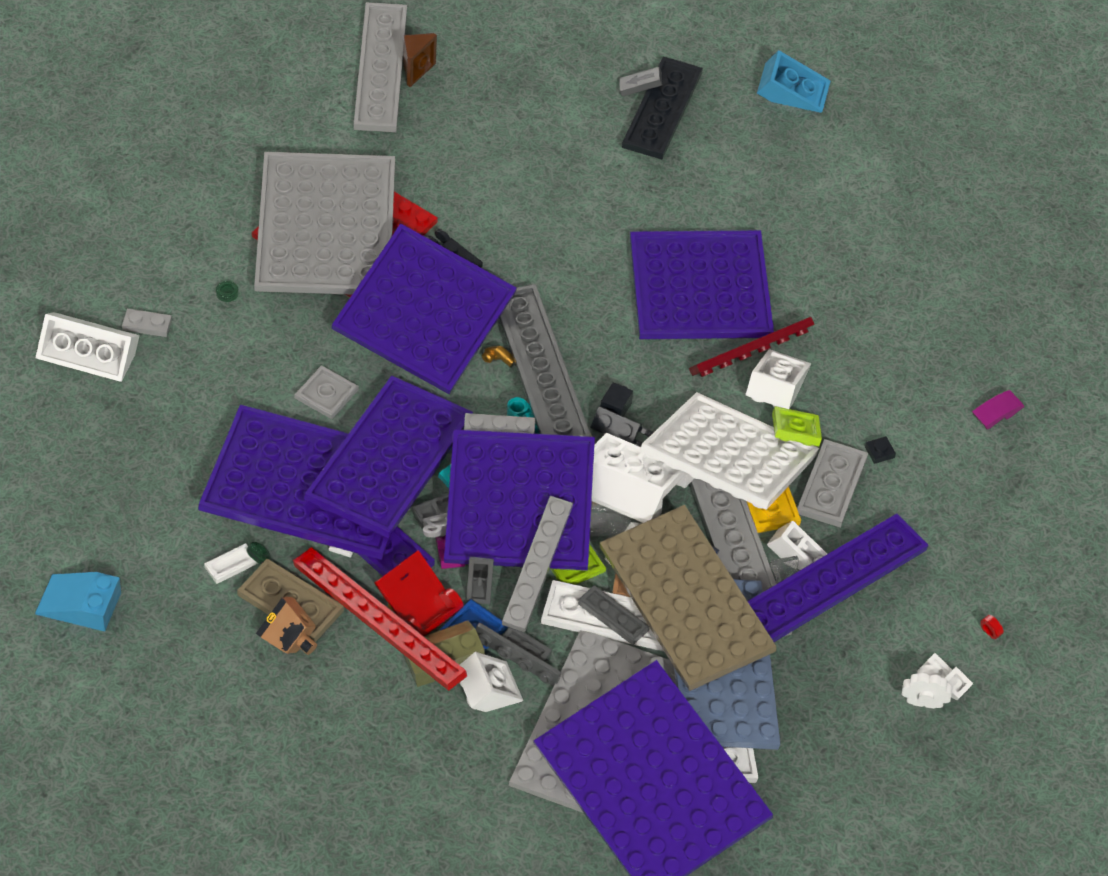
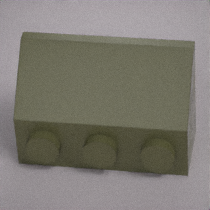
[404,620,485,687]

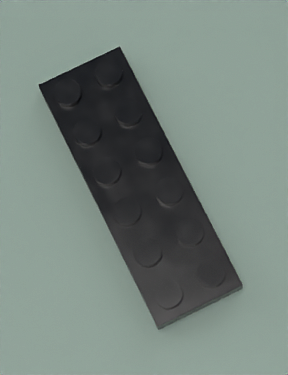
[622,56,703,160]

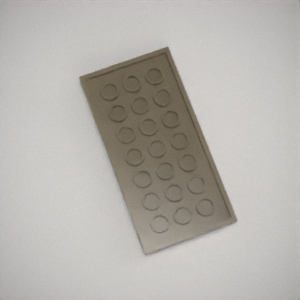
[600,505,777,691]

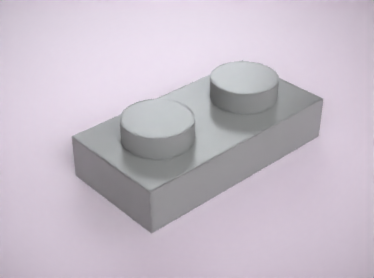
[122,308,172,337]

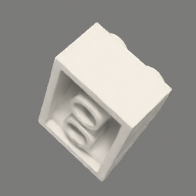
[746,349,811,409]

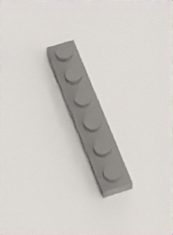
[502,496,573,632]

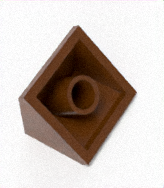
[403,33,437,87]

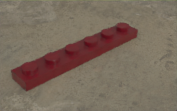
[689,317,815,377]

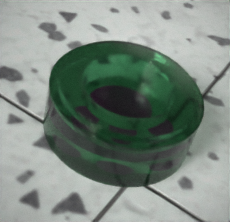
[216,281,239,302]
[246,542,270,564]

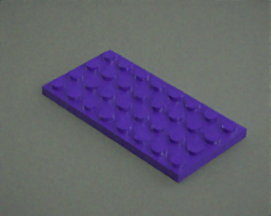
[304,375,473,538]

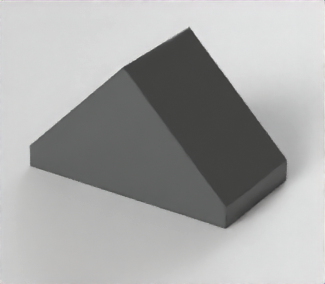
[466,557,494,604]

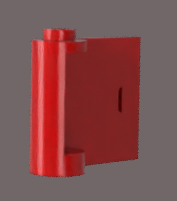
[374,550,463,636]

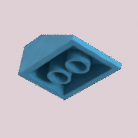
[757,50,831,113]
[35,572,121,632]

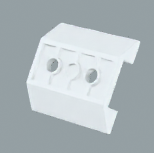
[592,433,694,523]

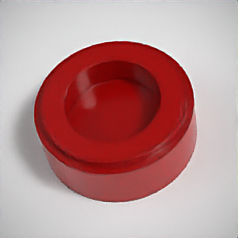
[981,615,1004,639]

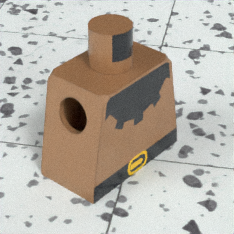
[256,597,317,655]

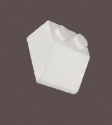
[460,652,523,712]

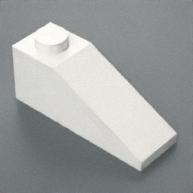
[767,521,827,570]

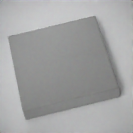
[294,365,359,419]

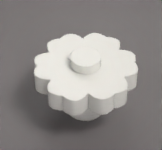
[902,665,952,709]

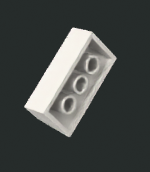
[36,312,139,382]

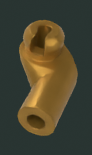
[482,346,514,367]

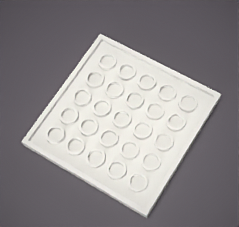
[640,392,819,510]

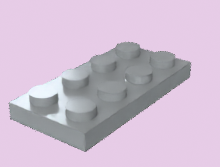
[797,439,868,528]

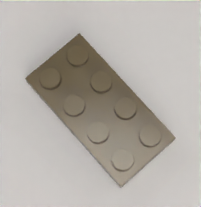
[237,559,344,642]

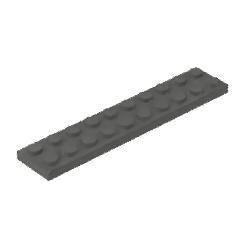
[499,284,591,437]

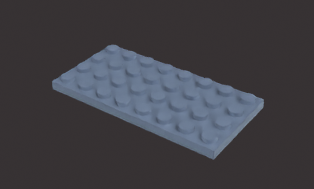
[674,579,780,750]

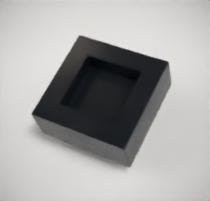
[865,436,896,464]

